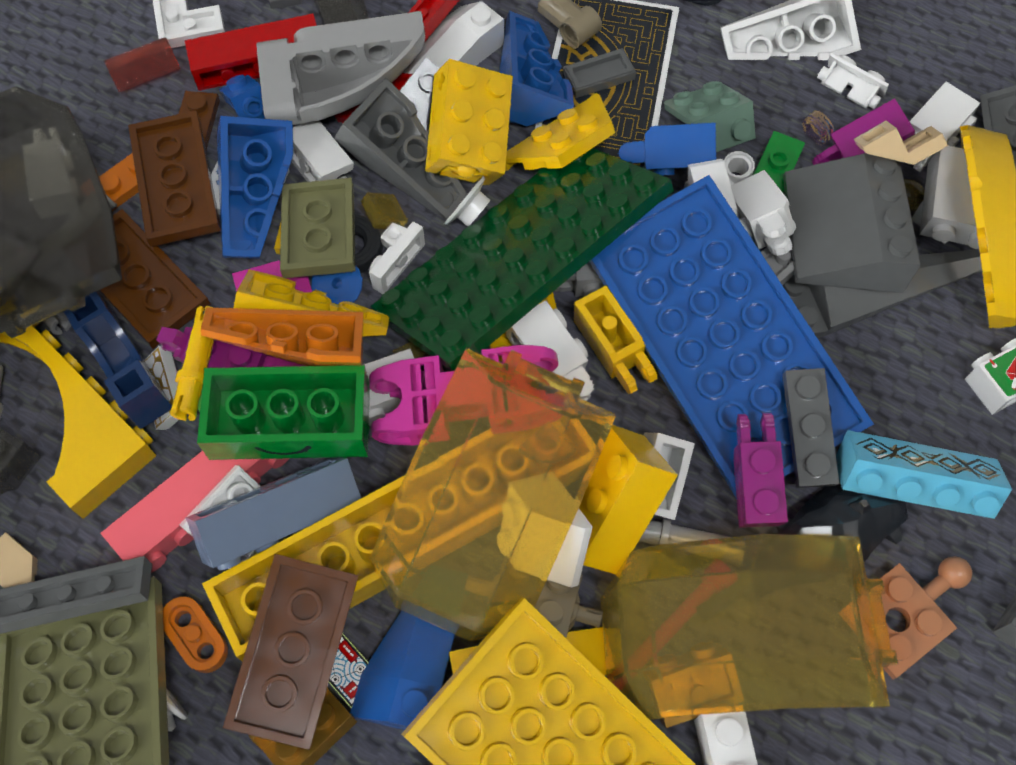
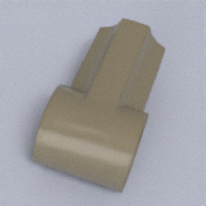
[538,0,602,49]

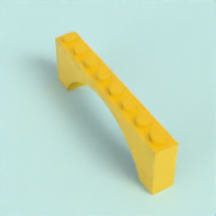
[0,284,156,519]

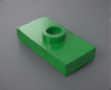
[754,131,805,192]

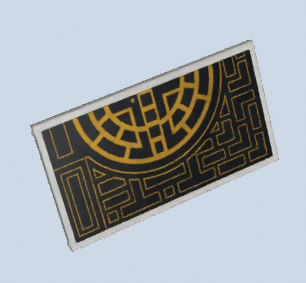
[535,0,679,171]

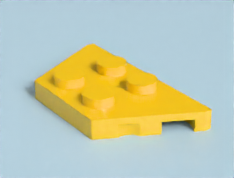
[505,93,615,171]

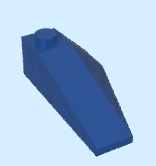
[499,11,574,126]
[350,564,470,730]

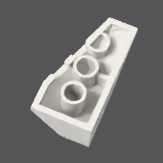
[720,0,861,60]
[403,1,504,74]

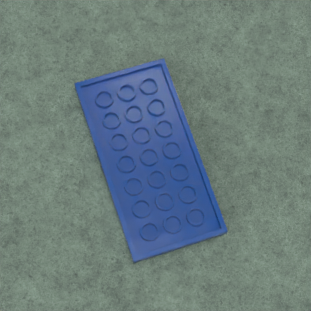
[589,175,874,499]

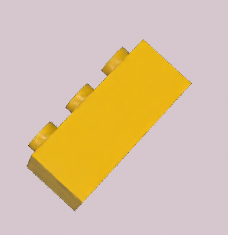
[577,422,678,575]

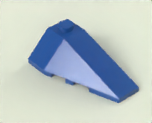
[217,116,293,259]

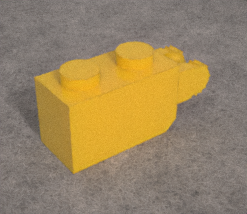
[574,285,658,394]

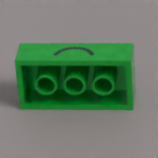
[197,365,370,460]

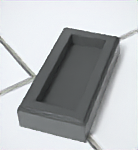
[563,48,636,98]

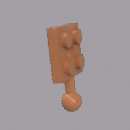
[836,556,973,680]

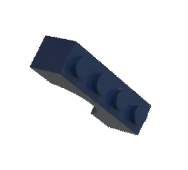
[61,287,172,430]

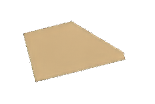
[0,532,38,588]

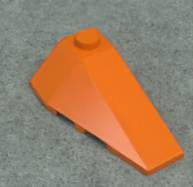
[201,307,363,366]

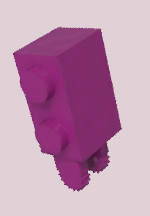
[812,98,915,165]

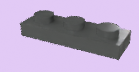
[783,368,839,488]

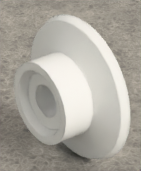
[443,176,490,227]

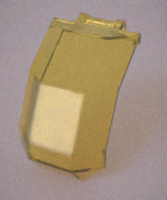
[370,348,616,642]
[600,534,898,720]

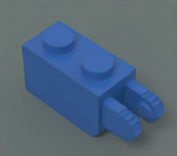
[618,122,717,175]

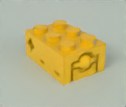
[425,59,513,185]

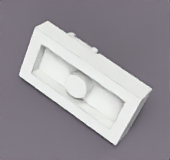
[369,222,425,294]

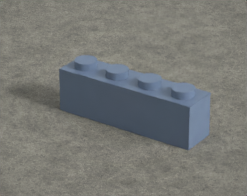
[186,457,361,570]

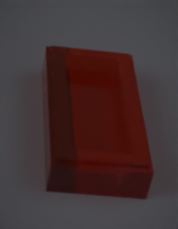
[104,37,181,93]

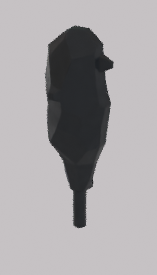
[696,482,908,622]

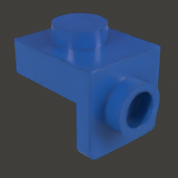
[219,75,265,119]

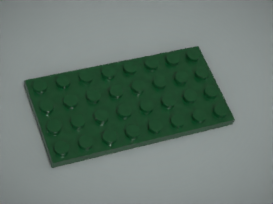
[370,148,674,371]

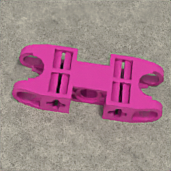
[369,345,565,446]

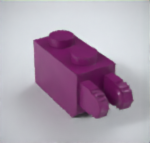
[733,413,788,528]

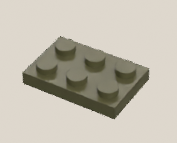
[280,178,356,278]

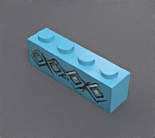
[836,430,1012,519]

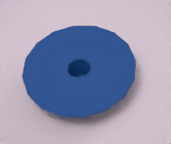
[311,265,363,305]

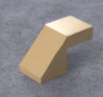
[854,121,948,165]

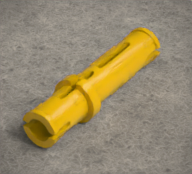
[170,306,215,421]

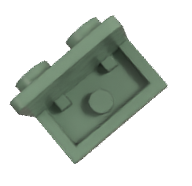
[664,81,756,152]

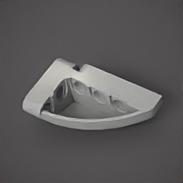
[256,11,425,125]

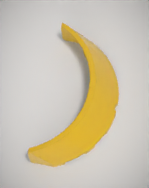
[960,125,1016,328]

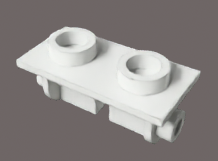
[817,53,889,109]

